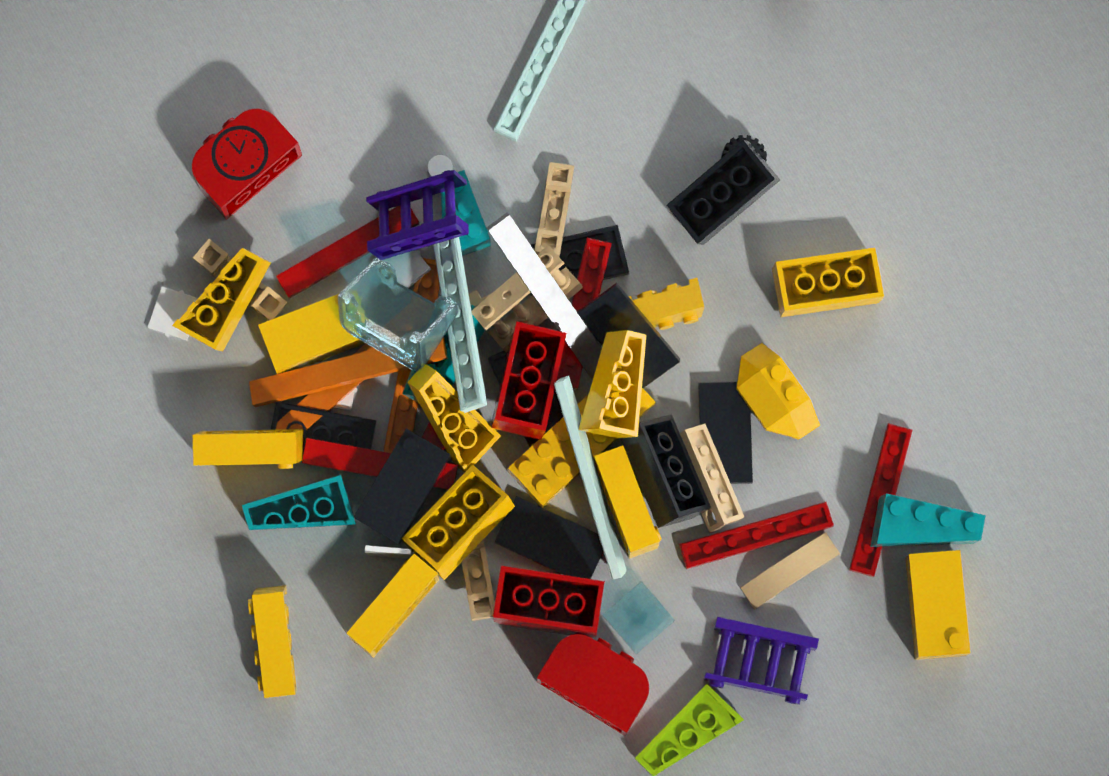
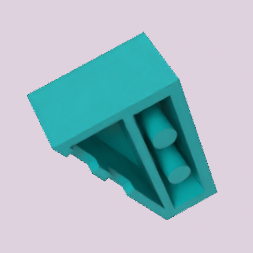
[441,170,491,256]

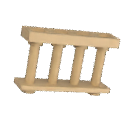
[472,245,583,353]

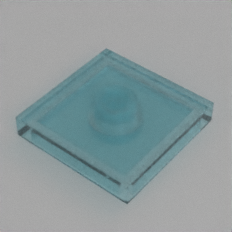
[602,582,675,654]

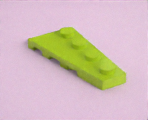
[634,684,744,776]

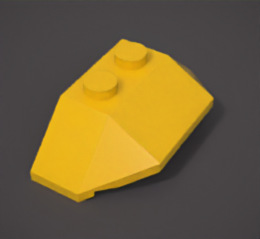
[736,343,820,440]

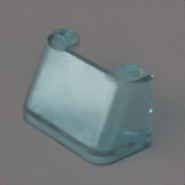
[338,258,458,371]

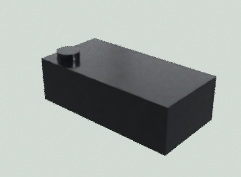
[666,140,780,245]
[620,414,711,528]
[353,428,452,545]

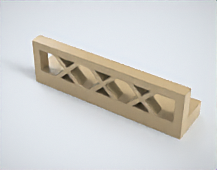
[680,424,745,533]

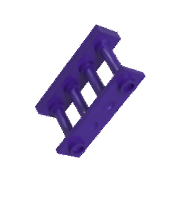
[366,170,469,261]
[704,617,819,705]

